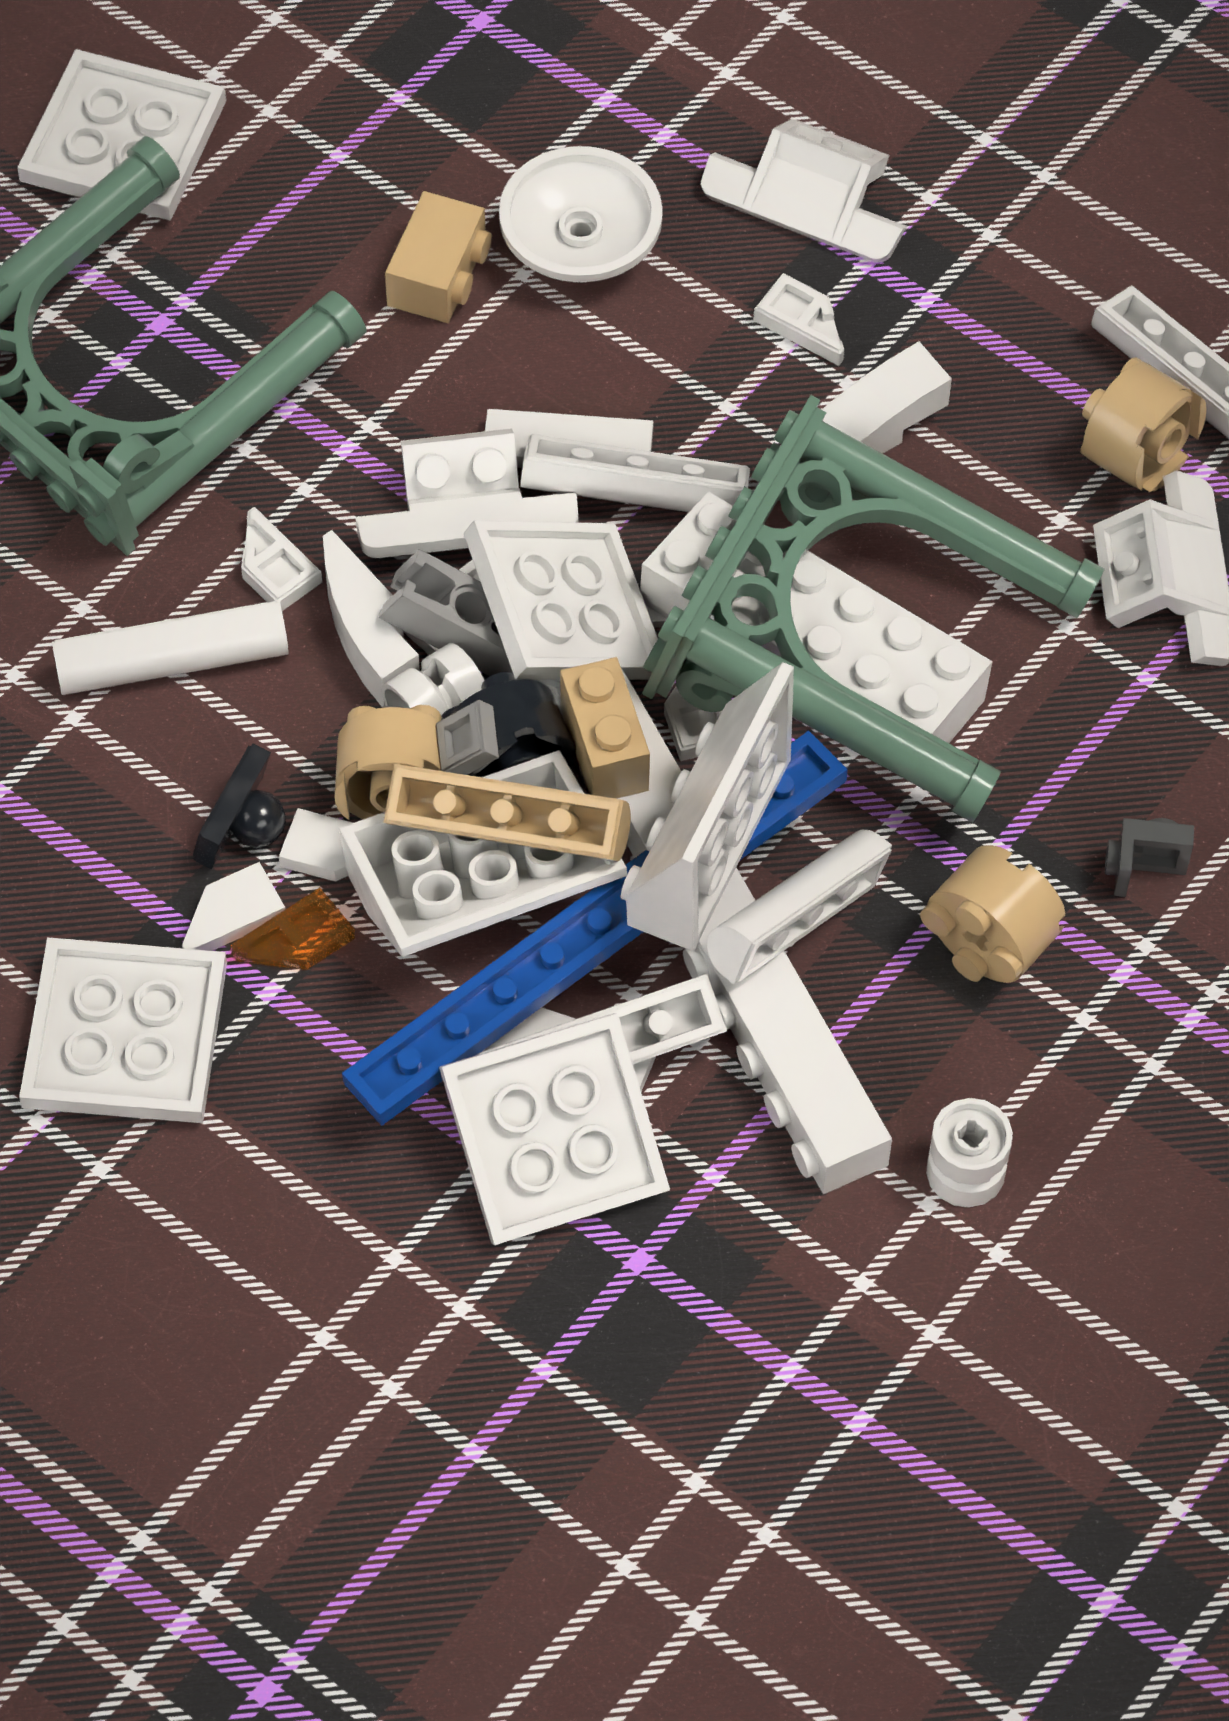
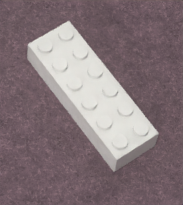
[640,491,993,743]

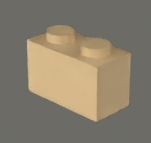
[385,191,492,323]
[560,657,650,799]

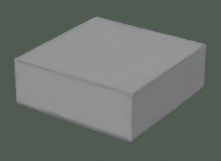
[436,700,499,775]

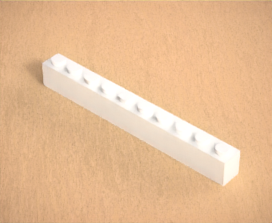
[560,669,892,1194]

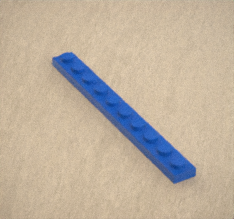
[342,730,847,1126]

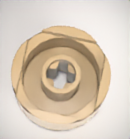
[1081,357,1207,492]
[335,705,441,820]
[920,845,1065,983]

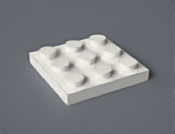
[17,49,226,221]
[463,520,658,680]
[19,937,227,1123]
[439,1013,670,1245]

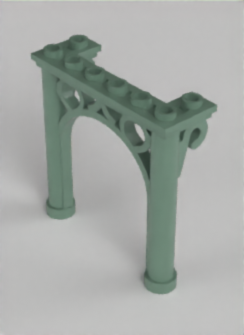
[0,136,367,556]
[642,395,1105,823]

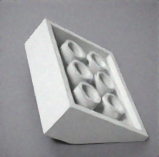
[621,662,794,951]
[339,750,627,957]

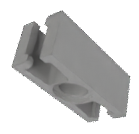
[379,549,513,676]

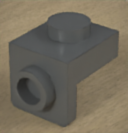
[1105,818,1194,897]

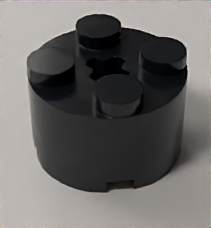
[441,672,576,777]

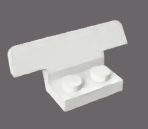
[701,119,907,263]
[355,428,579,558]
[1093,470,1229,666]

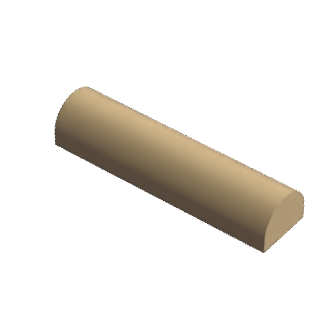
[383,764,631,861]

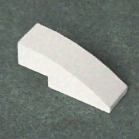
[822,342,952,454]
[323,530,419,708]

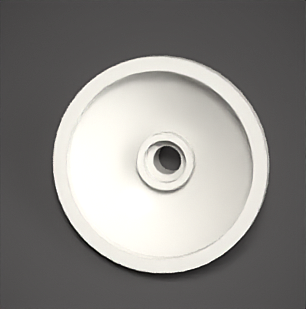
[499,146,662,282]

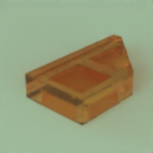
[230,887,355,970]

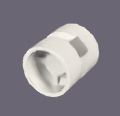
[381,643,485,715]
[926,1098,1013,1208]

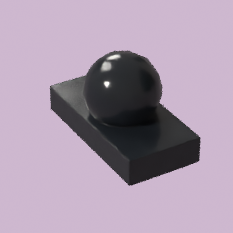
[193,743,286,869]

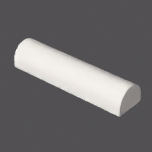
[1092,285,1229,438]
[521,434,750,512]
[52,601,289,695]
[707,830,892,984]
[478,974,727,1064]

